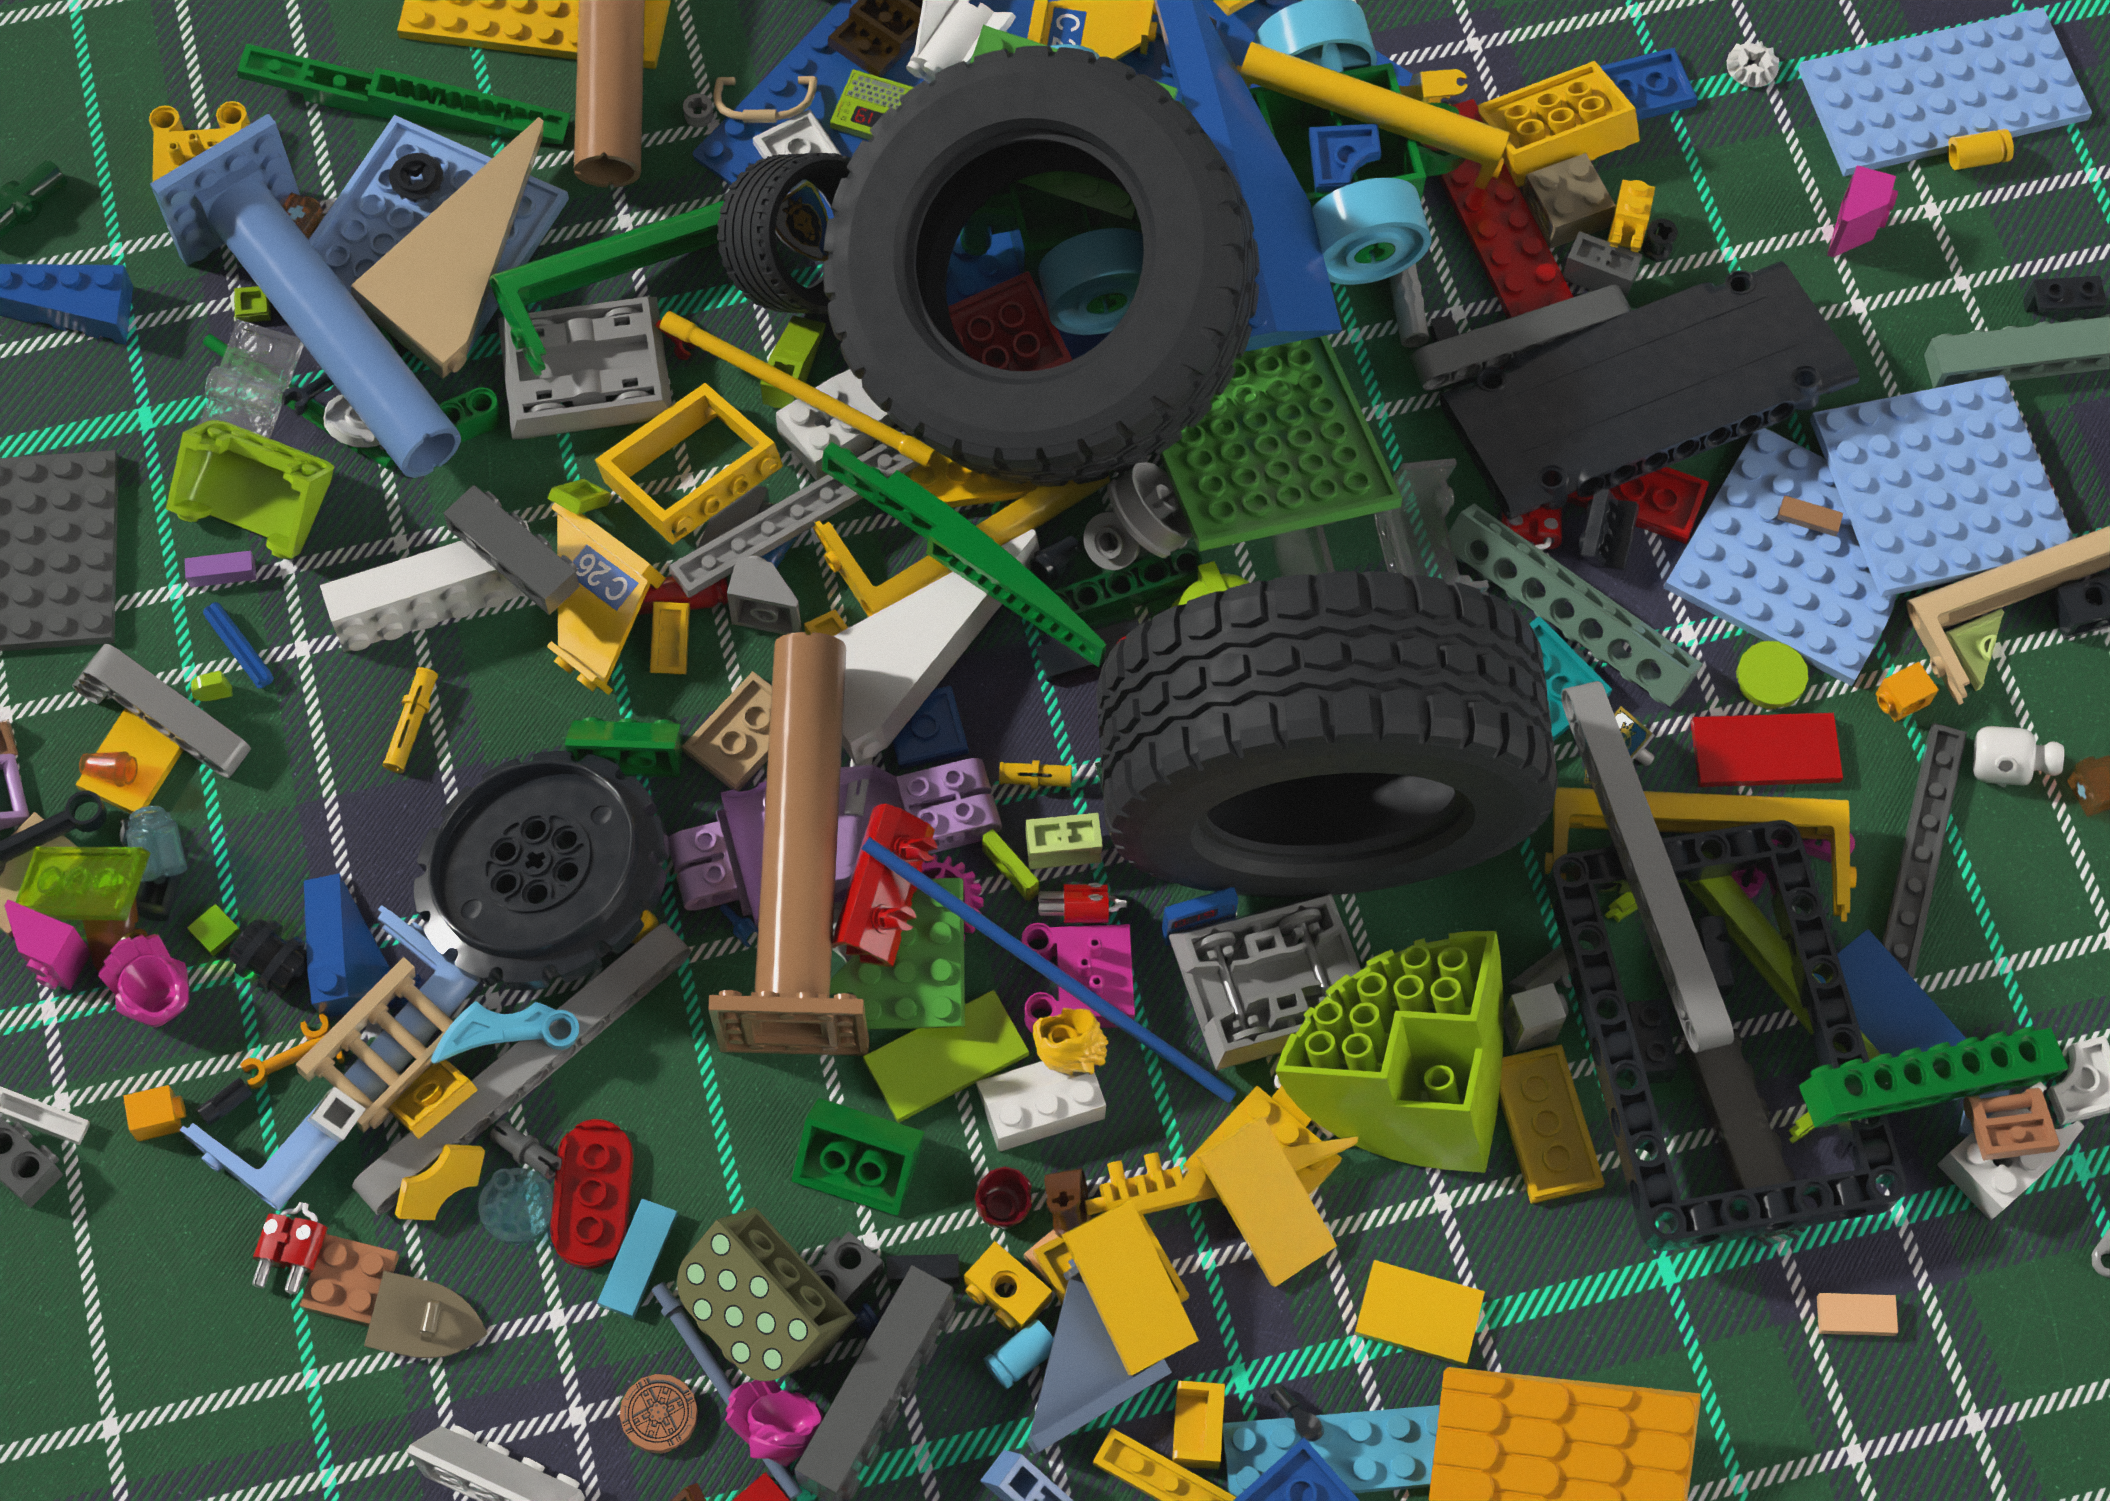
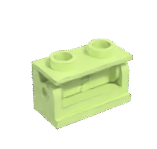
[1026,813,1103,870]

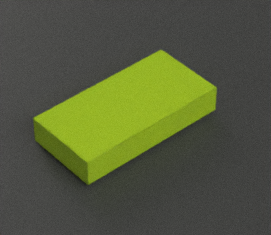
[547,479,611,515]
[982,829,1039,901]

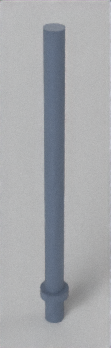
[652,1282,802,1501]

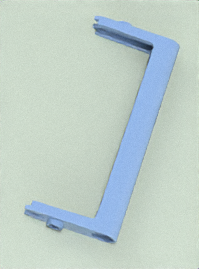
[180,905,479,1211]

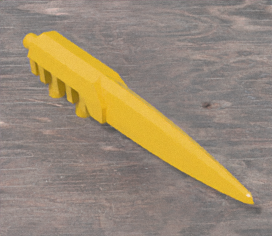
[1084,1136,1358,1215]

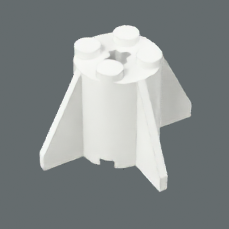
[906,0,1016,84]

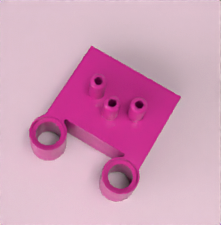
[1021,923,1135,1033]

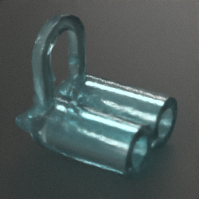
[126,806,187,882]

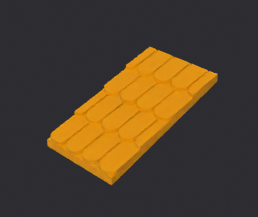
[1429,1367,1701,1501]

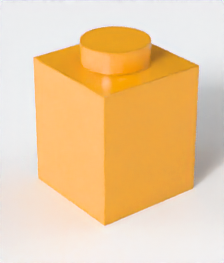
[123,1085,186,1142]

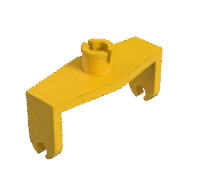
[1399,69,1467,105]

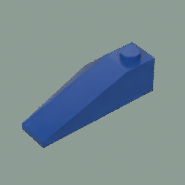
[304,873,395,1017]

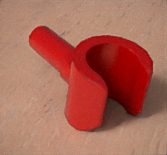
[655,320,697,360]

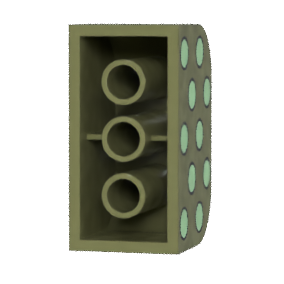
[677,1207,857,1381]

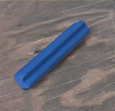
[203,602,274,689]

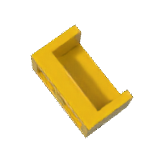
[1172,1381,1225,1470]

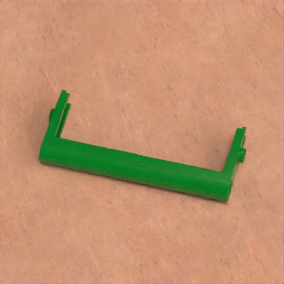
[490,201,781,376]

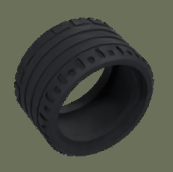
[717,153,851,314]

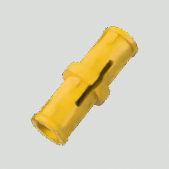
[999,760,1072,789]

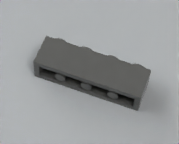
[443,485,580,615]

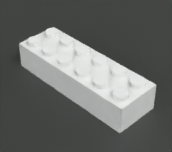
[320,520,530,652]

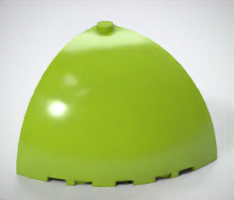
[1276,931,1504,1173]

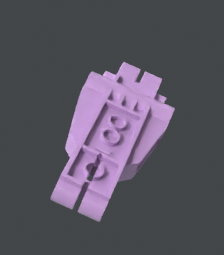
[668,758,1002,927]

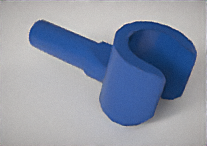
[720,903,758,947]

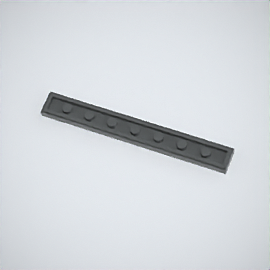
[1881,723,1967,978]

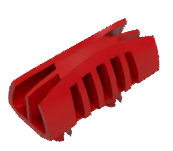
[832,803,938,967]

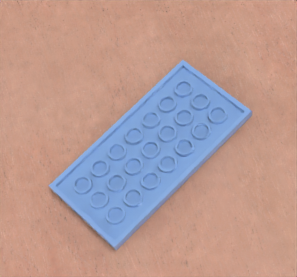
[1798,8,2092,176]

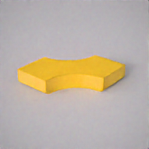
[395,1144,485,1220]

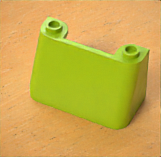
[166,420,334,559]

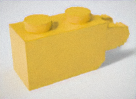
[1607,179,1655,253]

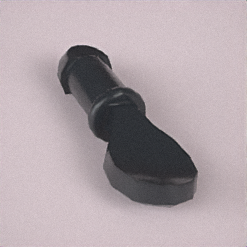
[1269,1383,1324,1442]

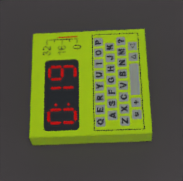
[830,69,914,140]

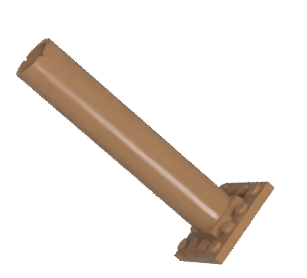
[574,0,645,187]
[708,632,869,1056]

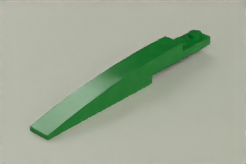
[237,44,571,145]
[822,442,1106,667]

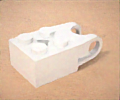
[776,369,896,481]
[1937,1082,2084,1221]

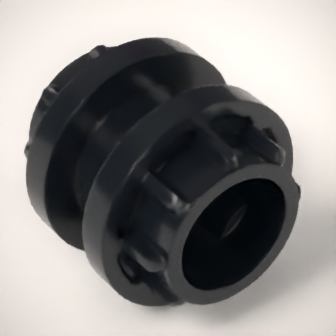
[229,919,307,995]

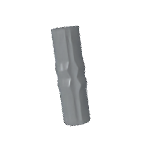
[1389,263,1429,348]

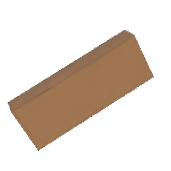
[1777,495,1843,537]

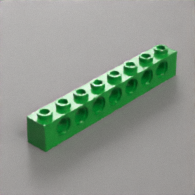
[1799,1026,2069,1128]

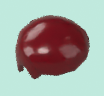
[975,1166,1032,1229]

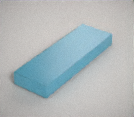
[597,1199,678,1319]

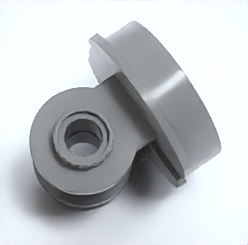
[1084,462,1193,570]

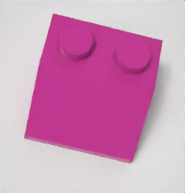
[1827,165,1898,257]
[4,900,91,990]

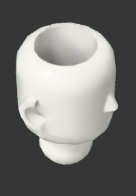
[1973,726,2064,788]

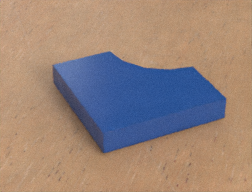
[1309,124,1381,193]

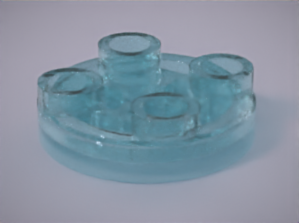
[478,1168,553,1245]

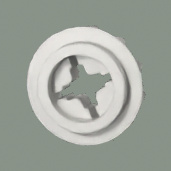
[1727,39,1779,87]

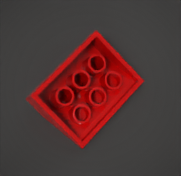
[948,271,1072,372]

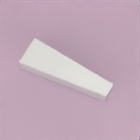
[0,1086,90,1145]

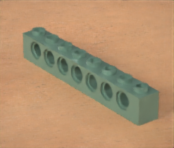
[1442,504,1703,707]

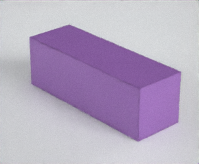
[185,551,256,588]

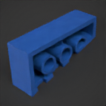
[0,264,133,345]

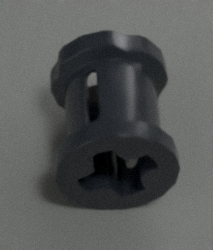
[1642,218,1678,262]

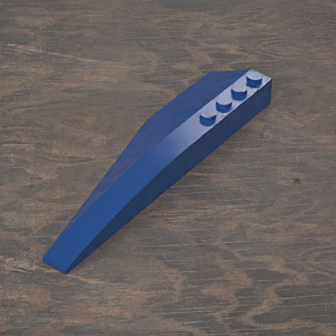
[1154,0,1342,352]

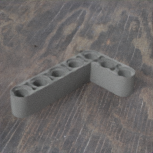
[72,644,251,778]

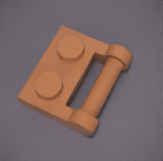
[1963,1088,2060,1161]

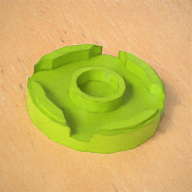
[1736,641,1808,709]

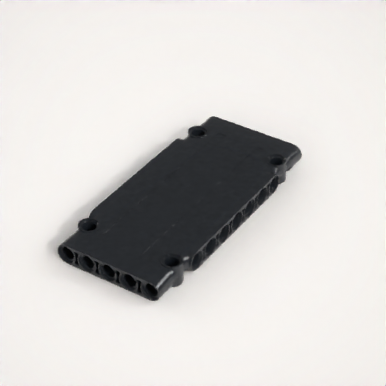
[1439,261,1859,520]

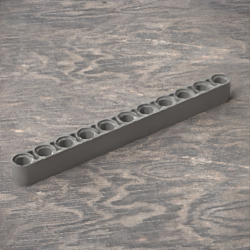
[1561,681,1734,1053]
[352,923,691,1215]

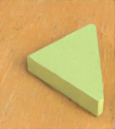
[1945,608,2004,691]

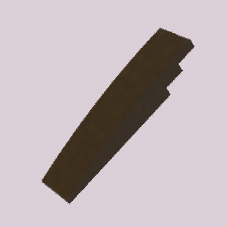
[828,0,923,77]

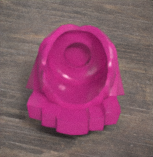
[98,934,189,1027]
[725,1379,824,1467]

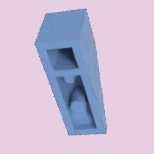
[980,1450,1073,1501]

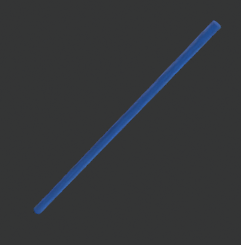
[861,837,1237,1103]

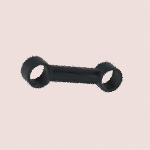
[0,791,107,875]

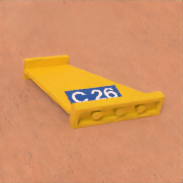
[1027,0,1158,60]
[547,503,666,695]

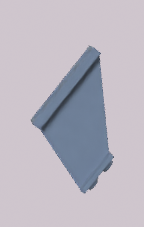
[1026,1259,1172,1454]

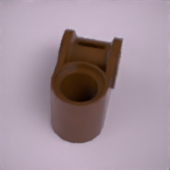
[1044,1168,1088,1238]

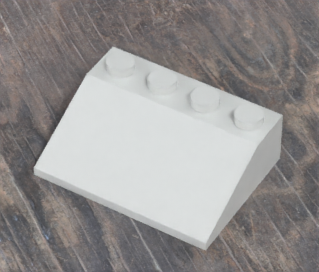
[406,1426,585,1501]

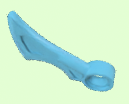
[431,1001,579,1064]

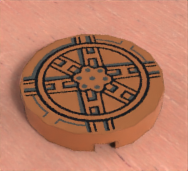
[619,1374,698,1454]

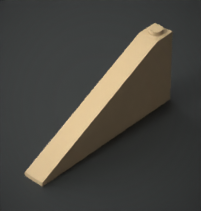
[351,117,544,379]

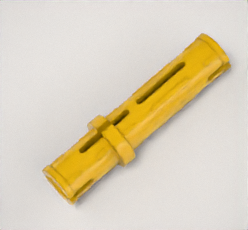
[382,667,438,773]

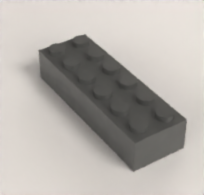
[794,1265,956,1501]

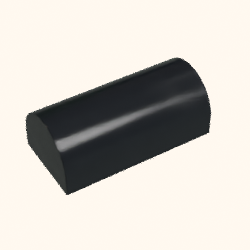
[135,840,189,921]

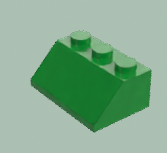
[565,717,684,778]
[791,1098,925,1216]

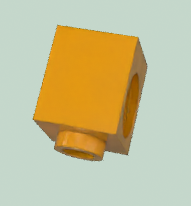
[1875,661,1939,722]

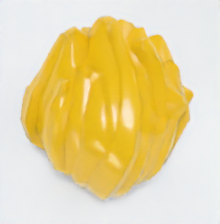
[1033,1008,1108,1075]

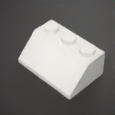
[976,1061,1106,1152]

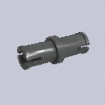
[490,1120,562,1179]

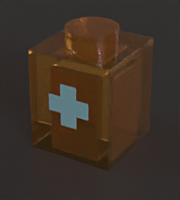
[282,192,324,240]
[2067,755,2110,817]

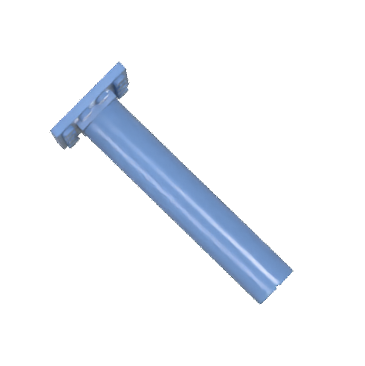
[150,114,461,478]

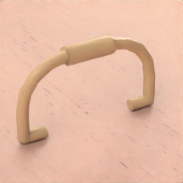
[713,76,818,123]

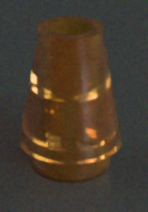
[79,751,138,787]

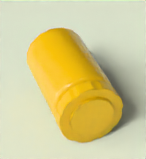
[1947,129,2014,170]

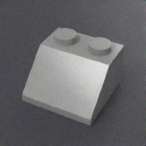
[727,556,802,635]

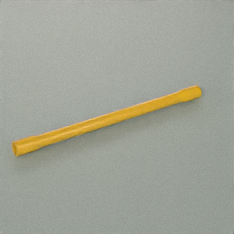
[660,311,937,468]

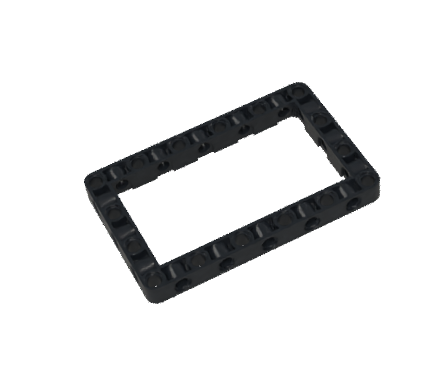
[1546,820,1907,1251]

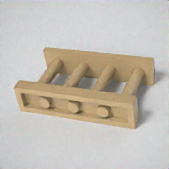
[296,957,454,1133]

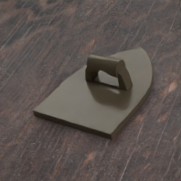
[364,1271,487,1358]

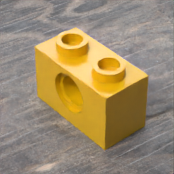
[964,1241,1052,1331]

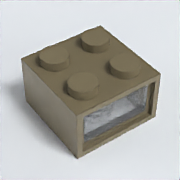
[1521,153,1616,249]

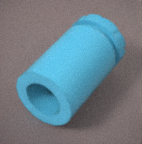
[984,1319,1054,1390]

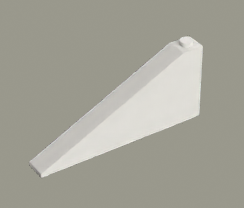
[834,529,1040,764]

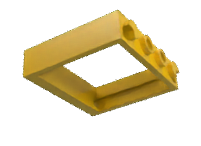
[595,383,783,545]

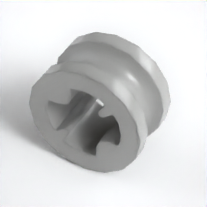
[683,93,714,128]

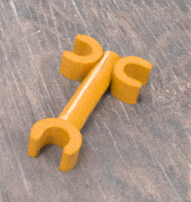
[240,1013,345,1089]

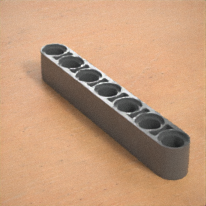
[1409,285,1632,390]

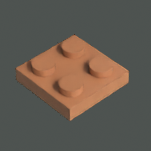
[300,1234,399,1327]

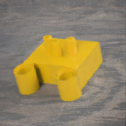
[149,101,251,182]

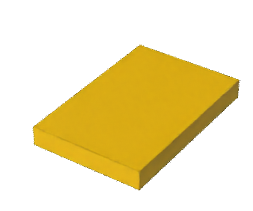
[76,708,184,818]
[1354,1260,1485,1367]

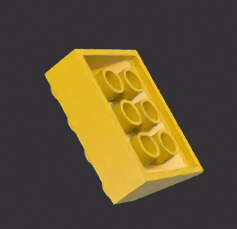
[1477,61,1640,187]

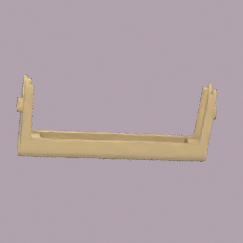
[1906,526,2110,705]

